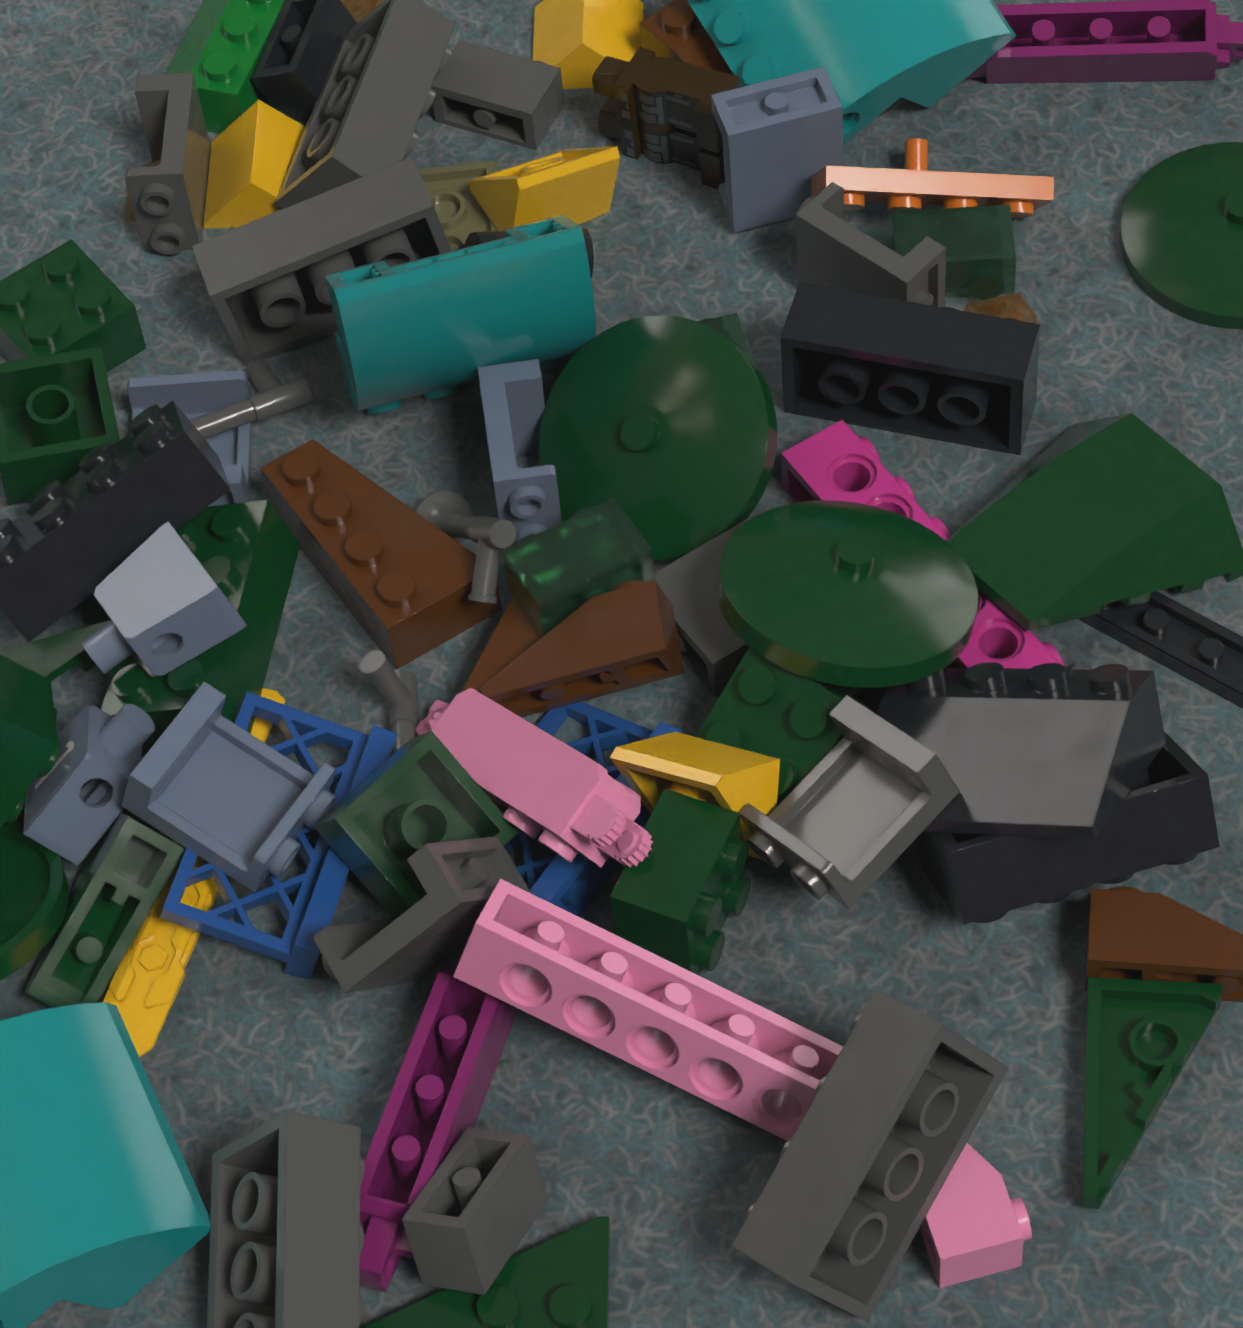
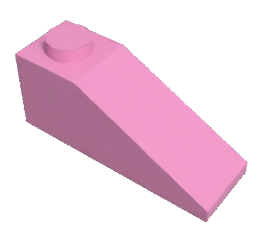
[919,1143,1032,1288]

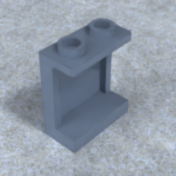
[711,67,844,233]
[477,359,565,557]
[127,370,253,507]
[122,682,336,892]

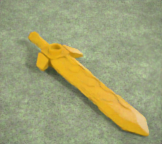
[103,688,286,1058]

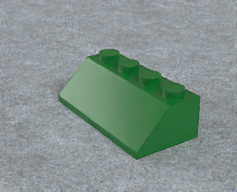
[165,0,285,134]

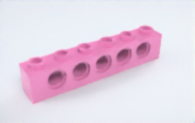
[453,878,844,1141]

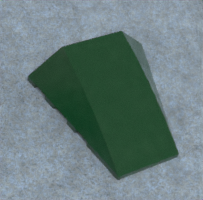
[947,413,1243,631]

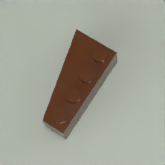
[260,439,502,670]

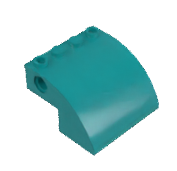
[687,0,1016,145]
[324,215,596,414]
[0,1002,211,1328]

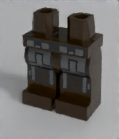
[592,47,742,189]

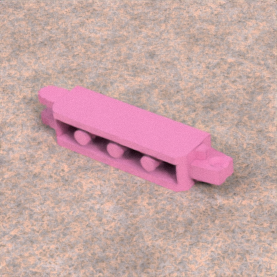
[415,688,653,868]

